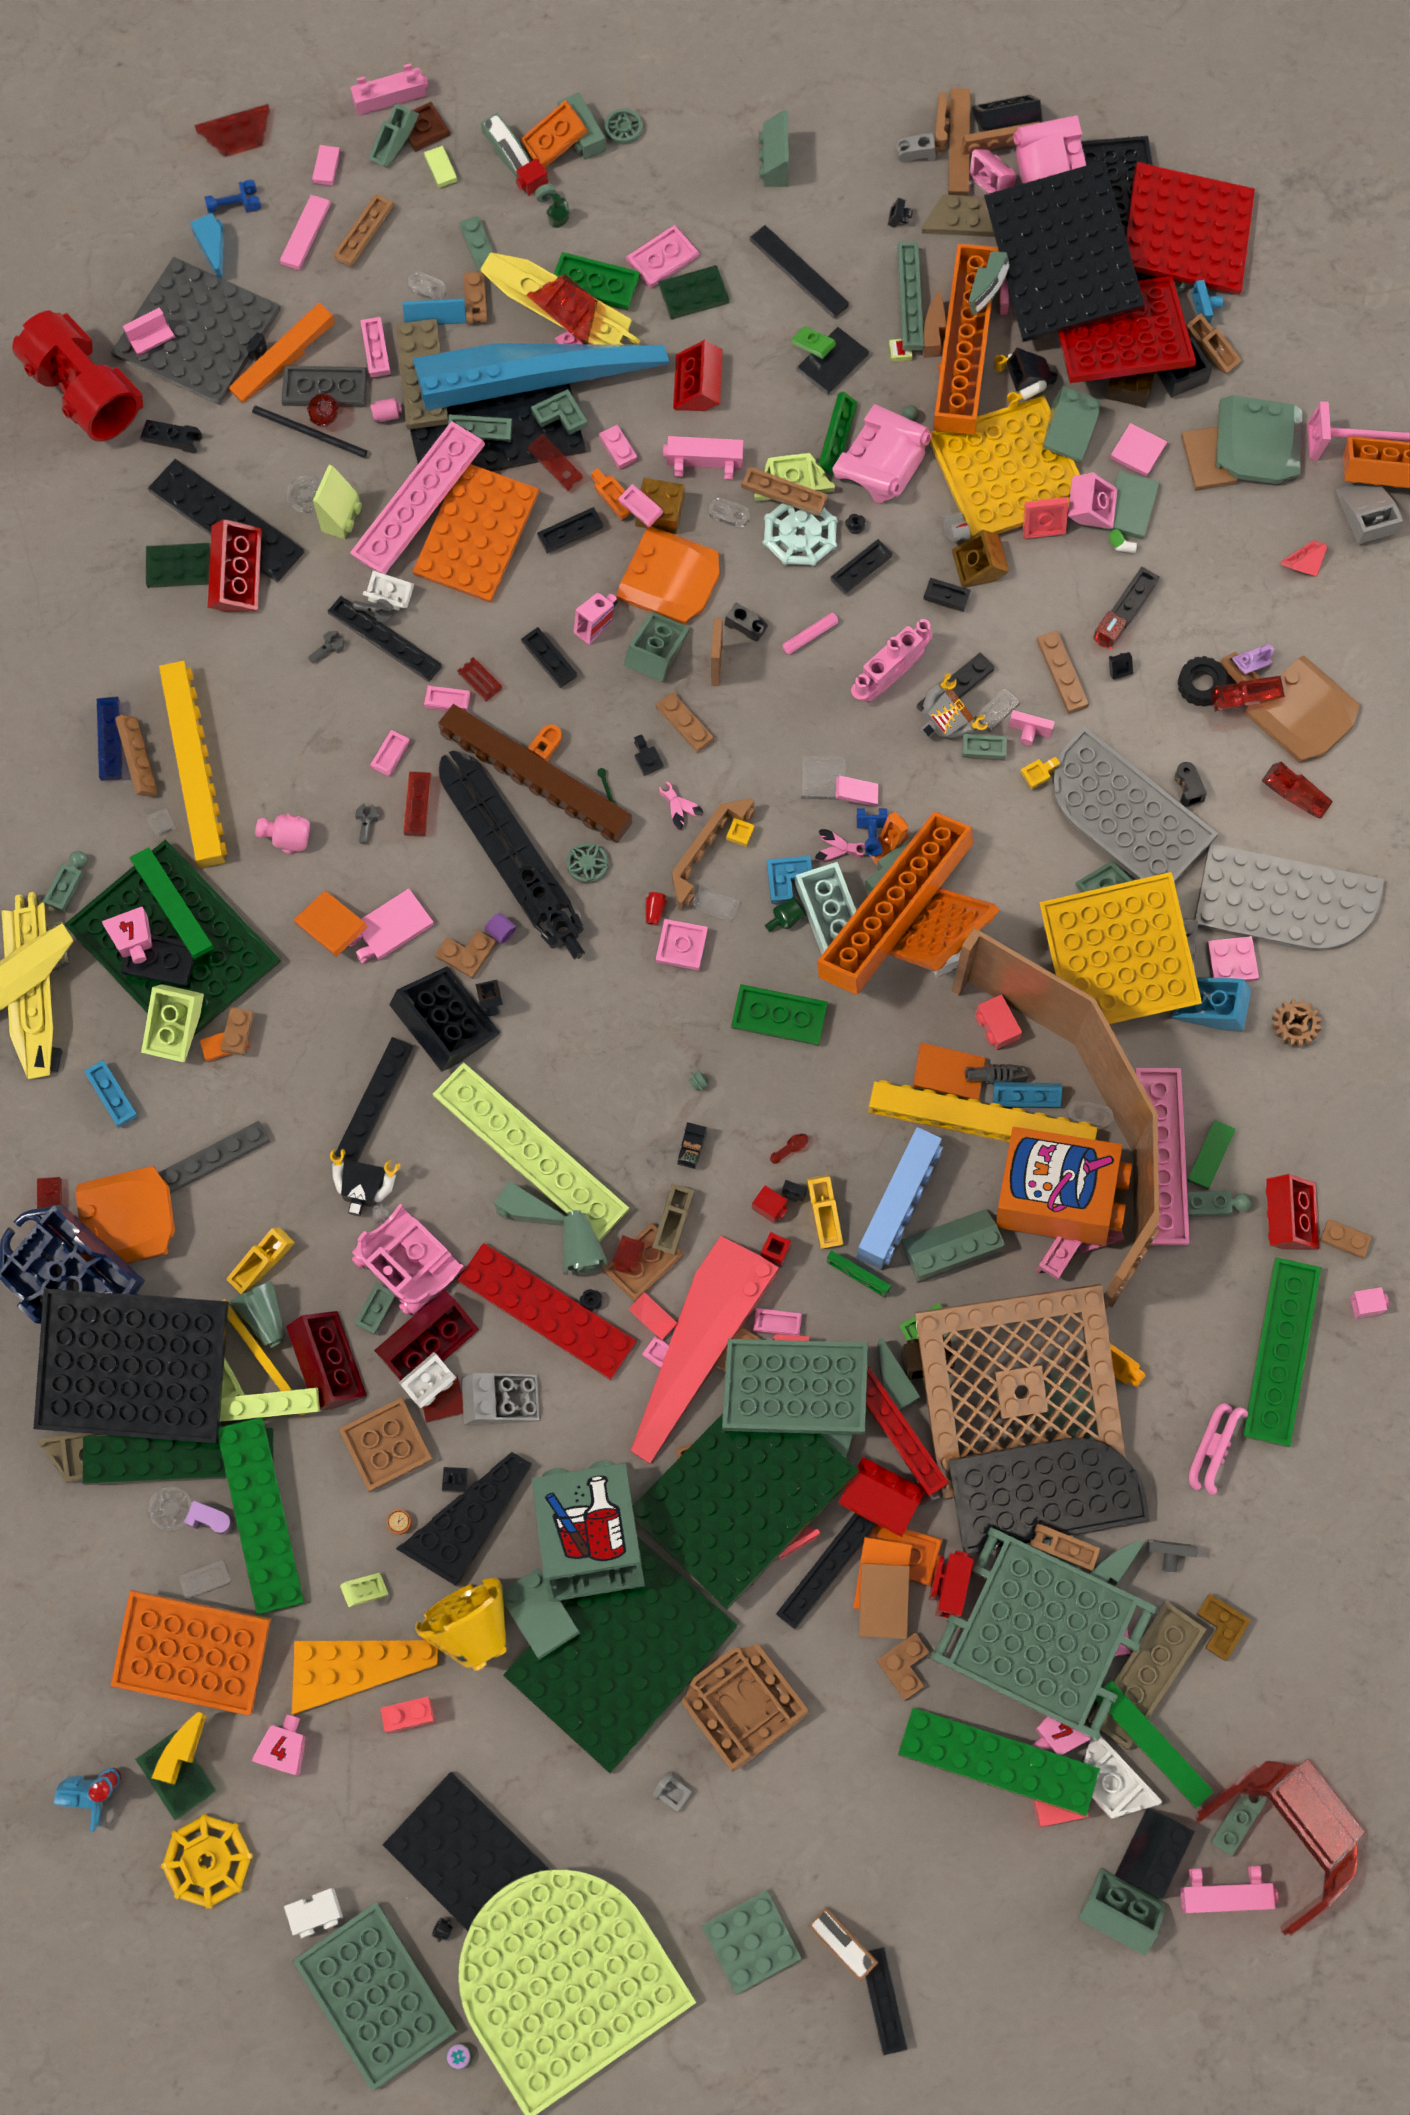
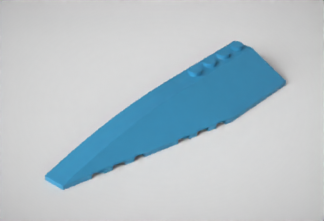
[413,343,669,411]

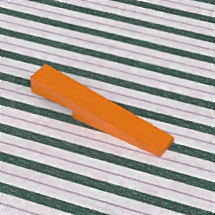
[228,302,335,403]

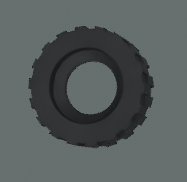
[1177,656,1228,707]

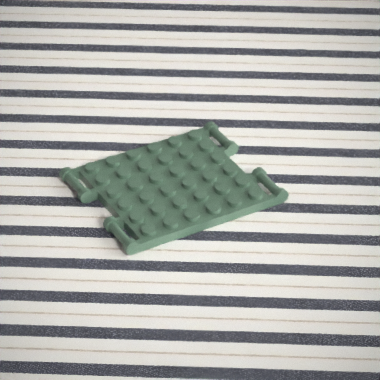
[930,1528,1157,1741]

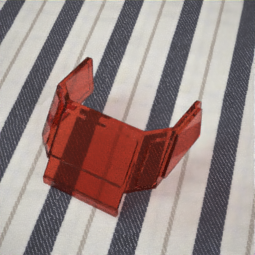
[1195,1759,1365,1936]

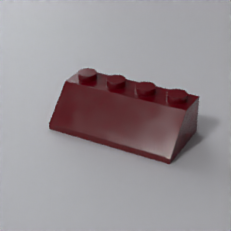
[374,1290,479,1381]
[286,1311,367,1412]

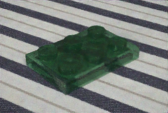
[658,265,729,320]
[146,543,211,588]
[135,1730,217,1821]

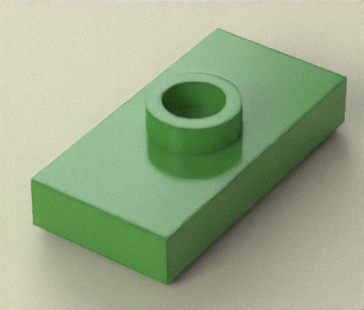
[791,326,836,358]

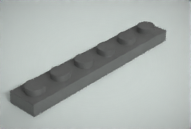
[158,1121,270,1194]

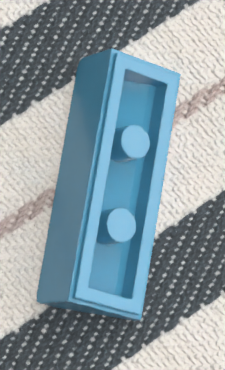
[403,299,466,325]

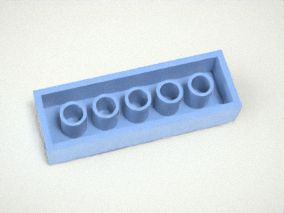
[856,1127,943,1270]

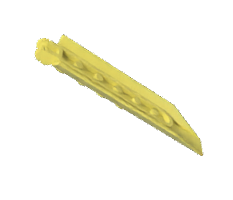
[480,252,641,345]
[2,892,53,1079]
[0,923,74,1011]

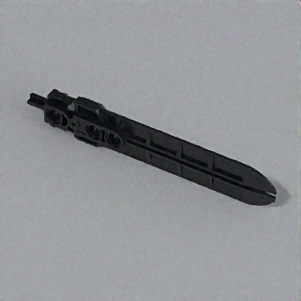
[439,750,585,960]

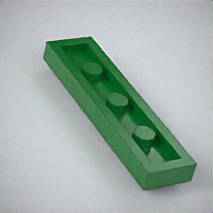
[818,391,858,475]

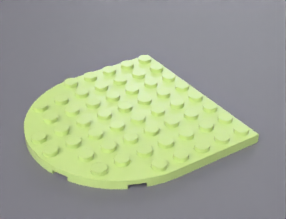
[459,1869,696,2115]

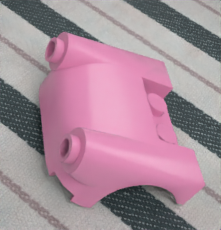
[1013,115,1086,184]
[832,404,931,504]
[351,1204,465,1316]

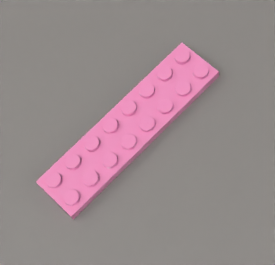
[350,421,485,574]
[1135,1068,1190,1246]

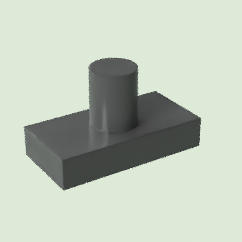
[1146,1539,1198,1572]

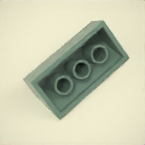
[901,1209,1005,1283]

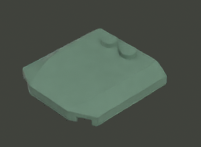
[1215,395,1303,484]

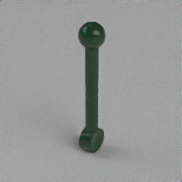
[597,768,617,805]

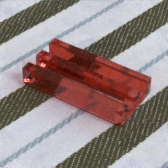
[457,657,502,702]

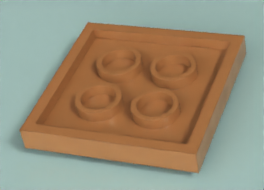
[339,1397,433,1493]

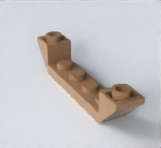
[672,798,756,911]

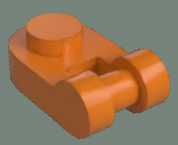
[527,725,562,762]

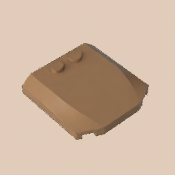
[1244,655,1360,763]
[681,1644,809,1772]

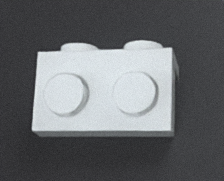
[363,571,414,611]
[399,1353,456,1408]

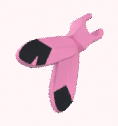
[659,782,703,830]
[815,829,865,862]

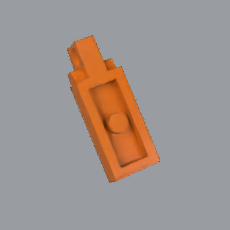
[591,468,633,521]

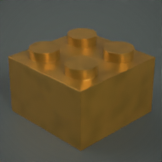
[635,477,685,534]

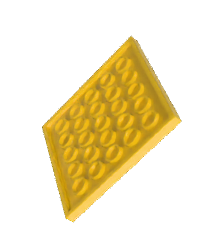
[929,395,1080,537]
[1039,872,1202,1024]

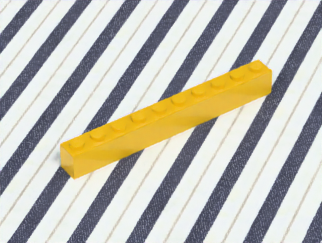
[159,660,228,869]
[868,1080,1098,1142]

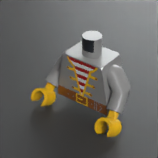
[919,673,989,738]

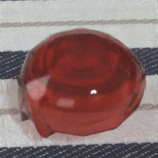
[307,393,339,426]

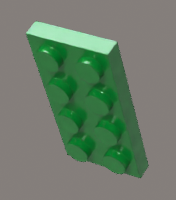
[554,252,640,310]
[731,984,828,1046]

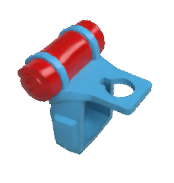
[54,1767,121,1832]

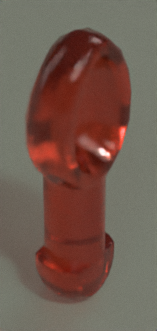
[770,1133,808,1164]

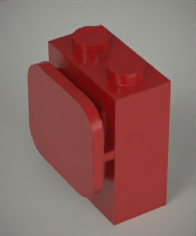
[929,1551,974,1618]

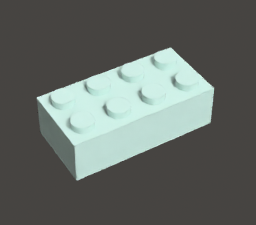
[795,862,856,954]

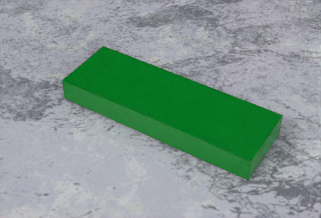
[1187,1120,1236,1190]
[827,1250,891,1297]

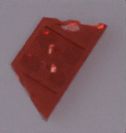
[194,104,270,157]
[526,274,598,345]

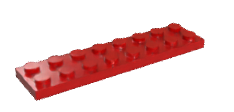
[458,1243,636,1381]

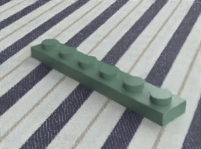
[897,242,924,350]

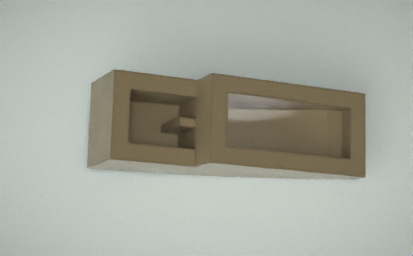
[652,1183,694,1255]

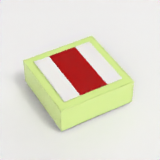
[889,339,912,362]

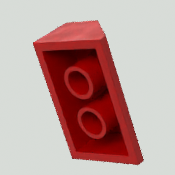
[673,339,723,411]
[1266,1174,1319,1250]
[838,1457,925,1537]

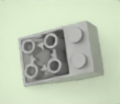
[1335,483,1403,544]
[462,1373,539,1425]

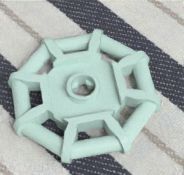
[762,503,838,567]

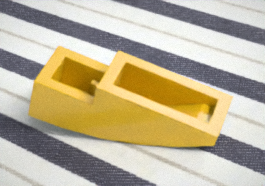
[806,1174,843,1249]
[226,1227,295,1294]
[152,1712,207,1785]

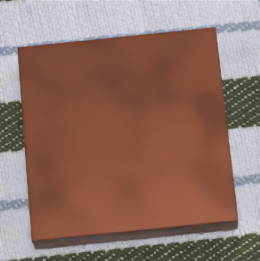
[407,102,450,152]

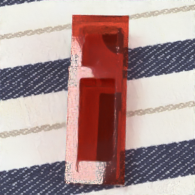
[1211,676,1285,712]
[1262,762,1333,819]

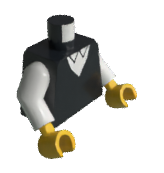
[994,348,1057,409]
[330,1149,401,1216]

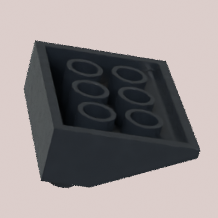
[389,966,500,1072]

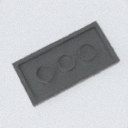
[281,366,368,407]

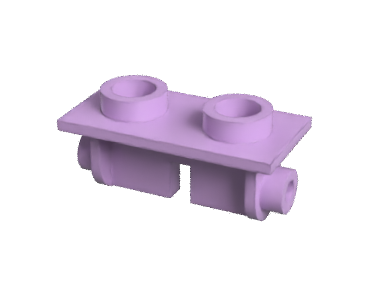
[1232,644,1274,674]

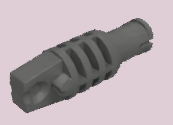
[965,1064,1028,1084]

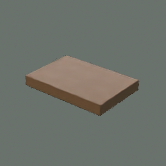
[1181,426,1237,490]
[711,618,723,686]
[603,1222,684,1302]
[859,1563,910,1639]

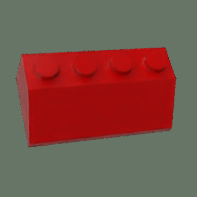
[208,519,262,612]

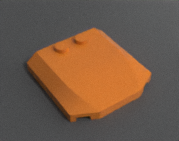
[616,526,720,625]
[75,1166,175,1271]

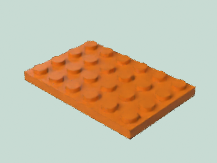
[412,464,540,603]
[889,888,1000,972]
[111,1590,271,1716]

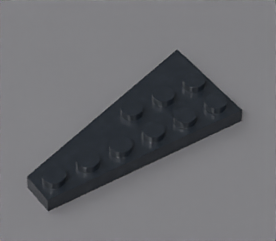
[396,1452,532,1587]

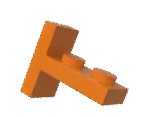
[864,812,910,865]

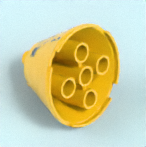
[415,1578,507,1671]

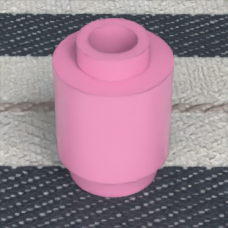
[371,398,402,422]

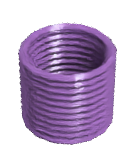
[485,913,516,944]

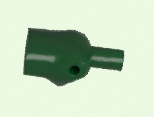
[546,194,570,228]
[765,896,806,932]

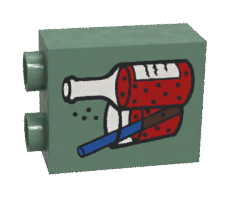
[531,1460,645,1602]

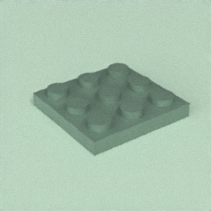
[702,1890,801,1994]

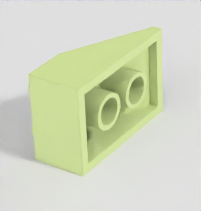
[313,465,362,539]
[141,984,204,1062]

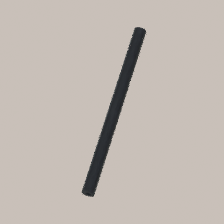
[252,405,367,458]

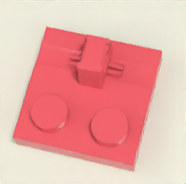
[1023,497,1068,539]

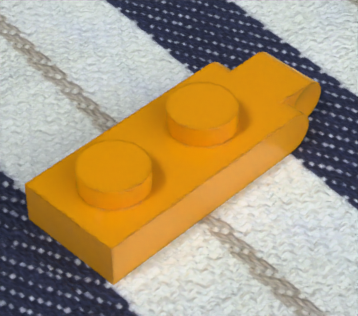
[1083,1343,1146,1387]

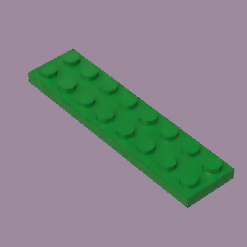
[1242,1257,1321,1448]
[218,1417,304,1615]
[898,1708,1100,1817]

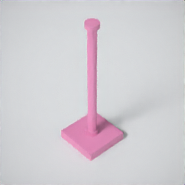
[1307,401,1410,461]

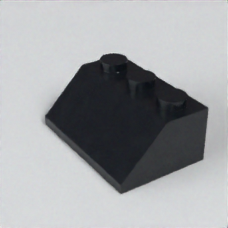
[972,94,1043,132]
[1115,1808,1195,1900]

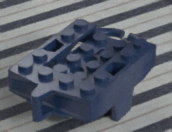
[0,1205,145,1324]

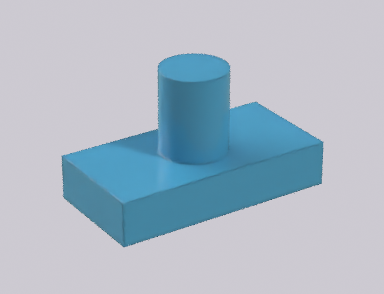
[1191,280,1223,324]

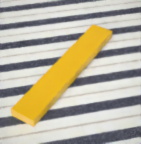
[222,1299,305,1416]

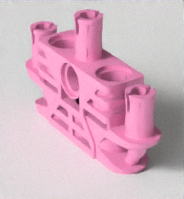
[851,619,933,702]

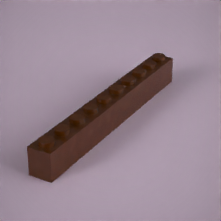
[438,703,632,843]

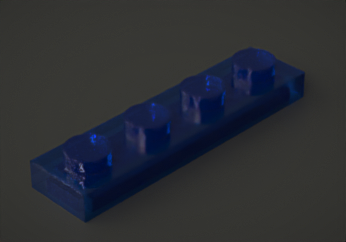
[96,697,123,781]

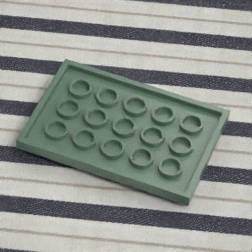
[722,1339,868,1435]
[293,1902,457,2091]

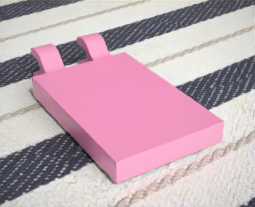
[349,889,434,964]

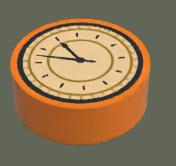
[387,1510,411,1535]

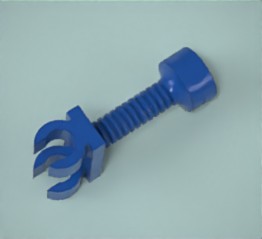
[204,180,261,213]
[857,808,887,856]

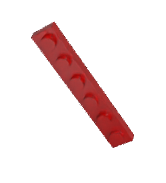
[866,1366,949,1497]

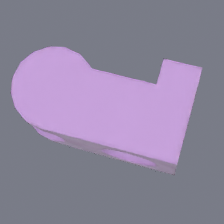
[184,1501,233,1535]

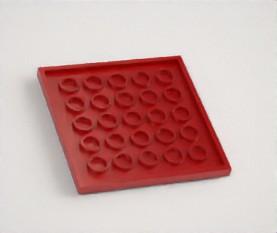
[1125,162,1255,295]
[1058,276,1196,383]

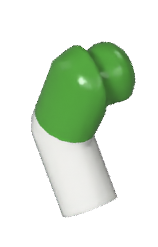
[1109,529,1137,553]

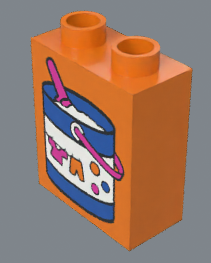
[996,1127,1132,1246]

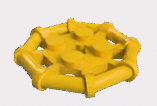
[160,1814,253,1909]

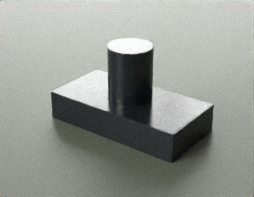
[476,979,503,1016]

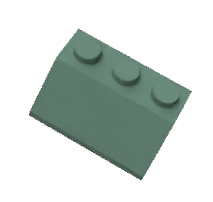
[759,110,789,187]
[1078,1868,1167,1956]

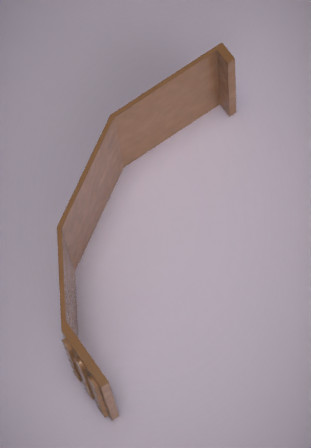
[952,928,1160,1310]

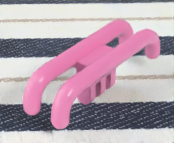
[1189,1403,1248,1495]

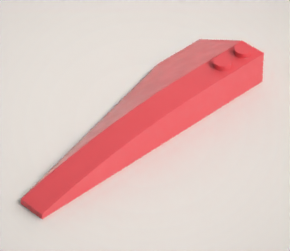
[631,1236,779,1464]

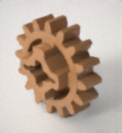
[1271,998,1322,1048]

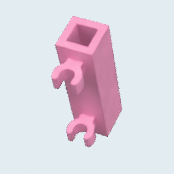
[350,64,429,115]
[663,436,743,480]
[1180,1866,1278,1913]

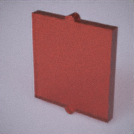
[423,1375,463,1423]

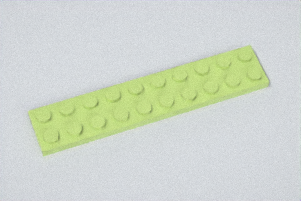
[433,1062,629,1242]

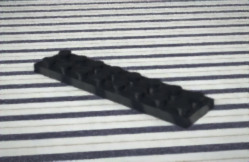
[148,459,304,583]

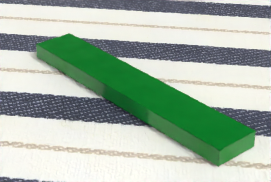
[129,847,213,959]
[1095,1680,1214,1809]

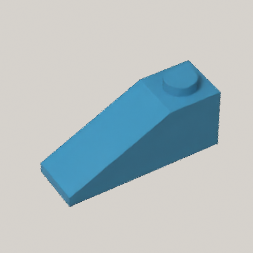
[190,213,225,279]

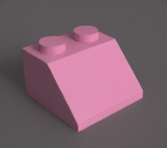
[969,149,1017,194]
[1068,472,1118,529]

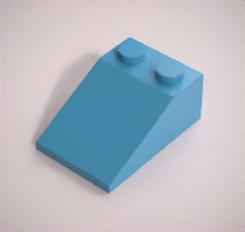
[1172,977,1251,1031]

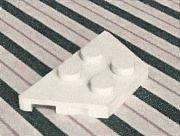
[1083,1736,1162,1819]

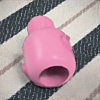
[255,813,310,854]

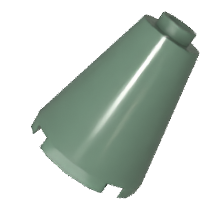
[562,1210,608,1275]
[230,1281,285,1348]

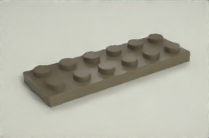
[396,318,448,430]
[1087,1601,1207,1750]

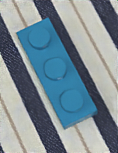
[84,1060,138,1128]
[993,1082,1062,1107]

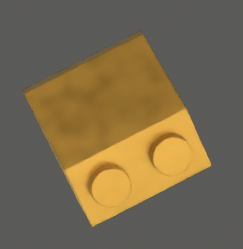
[952,530,1009,588]

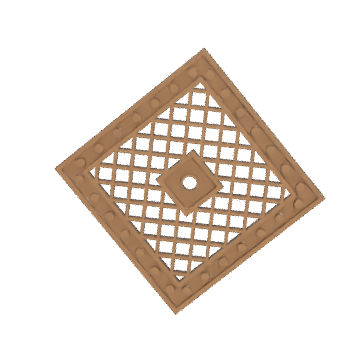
[915,1284,1125,1499]

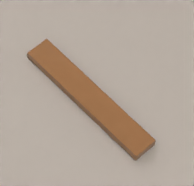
[948,88,970,196]

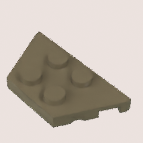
[922,195,995,237]
[38,1433,106,1483]

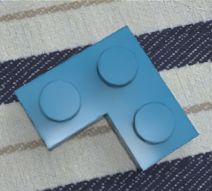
[766,856,812,904]

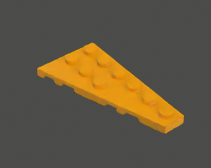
[292,1640,439,1715]

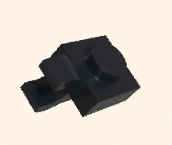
[634,734,663,776]

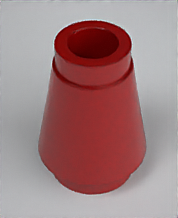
[645,892,667,926]

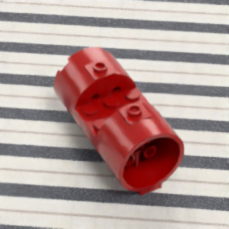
[12,310,143,442]

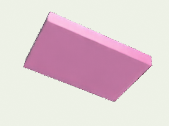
[626,225,699,289]

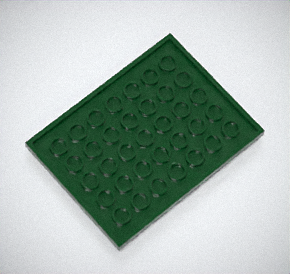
[64,839,281,1037]
[633,1414,859,1610]
[503,1536,738,1774]

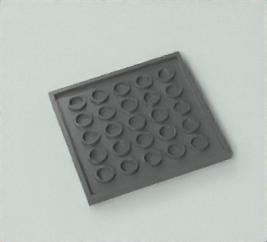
[111,257,280,405]

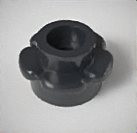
[845,514,866,534]
[580,1289,602,1312]
[432,1918,453,1942]

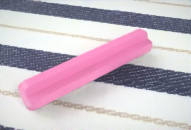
[782,613,838,655]

